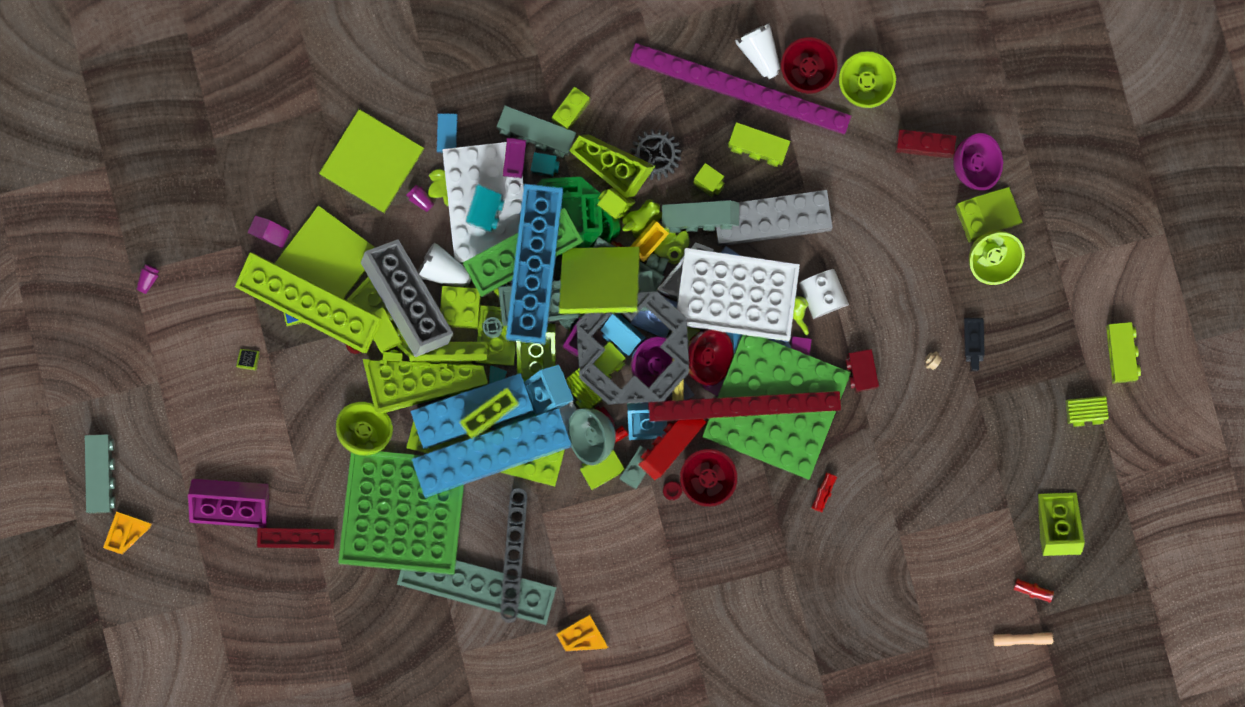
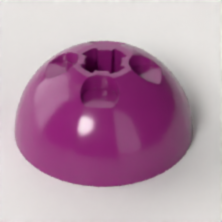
[953,133,1003,190]
[630,337,672,388]

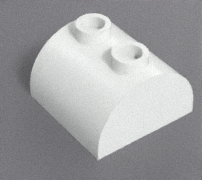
[799,269,849,319]

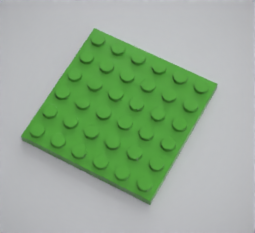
[702,335,851,480]
[338,451,464,575]

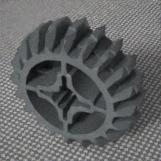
[630,129,681,180]

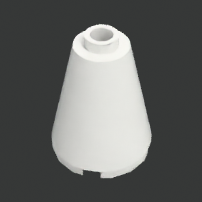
[735,23,781,79]
[418,243,472,287]

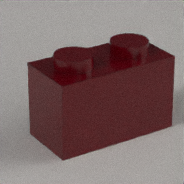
[845,349,879,393]

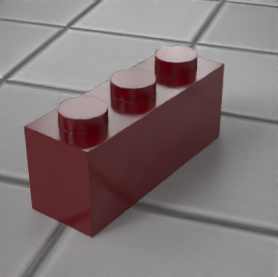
[895,129,956,158]

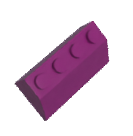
[188,479,269,528]

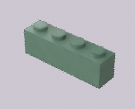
[497,106,576,158]
[662,201,739,233]
[85,435,116,514]

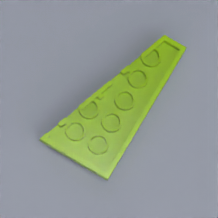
[363,359,488,415]

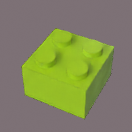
[440,286,481,329]

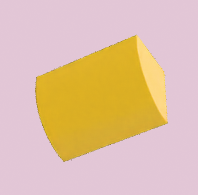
[630,220,669,262]

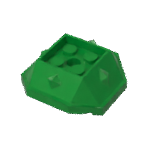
[537,177,603,255]

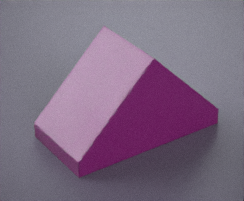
[248,216,290,249]

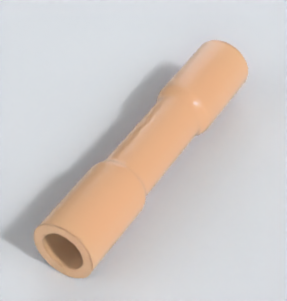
[993,632,1053,646]

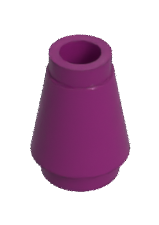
[406,184,434,212]
[136,264,159,294]

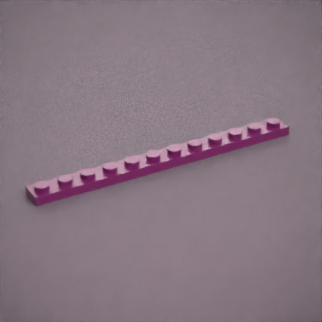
[629,43,851,135]

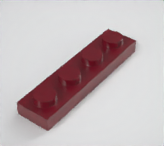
[257,528,335,549]

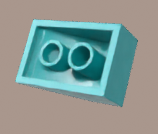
[465,184,505,233]

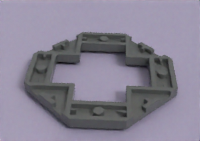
[577,292,689,404]

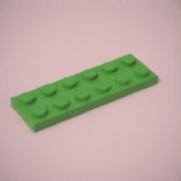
[463,208,583,297]

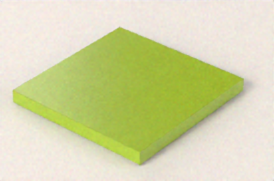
[319,109,424,213]
[274,206,375,299]
[559,247,640,314]

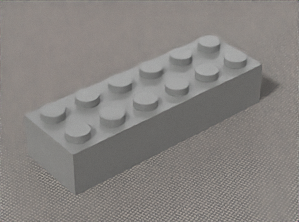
[715,190,833,247]
[361,239,453,357]

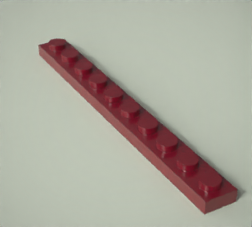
[648,391,841,422]

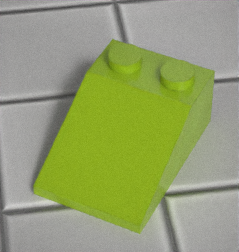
[955,187,1023,242]
[517,324,556,382]
[1038,493,1085,556]

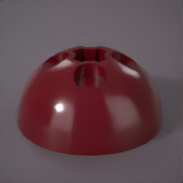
[781,37,838,94]
[688,329,733,386]
[680,449,738,507]

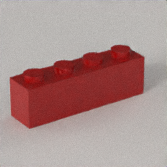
[638,419,706,480]

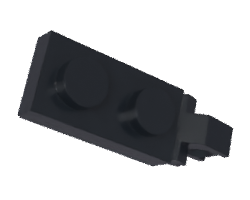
[963,318,985,372]

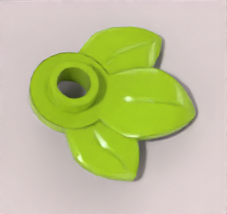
[428,169,449,206]
[654,228,689,264]

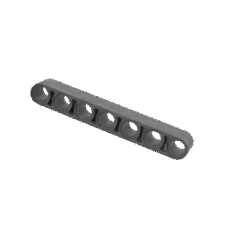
[501,488,527,623]

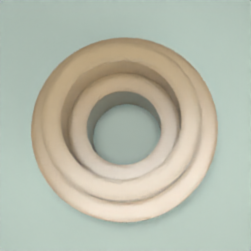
[924,351,942,370]

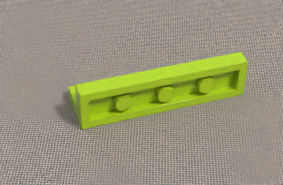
[409,341,488,362]

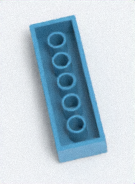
[411,373,534,449]

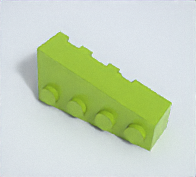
[569,134,655,198]

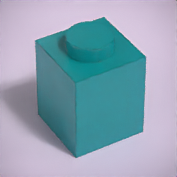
[531,152,560,178]

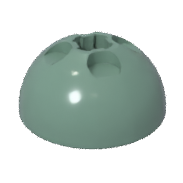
[568,408,616,465]

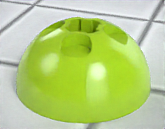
[839,52,896,108]
[969,230,1025,285]
[336,402,393,456]

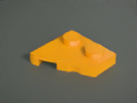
[103,512,152,555]
[556,615,608,651]

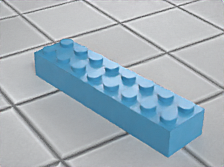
[506,184,563,345]
[412,408,571,498]

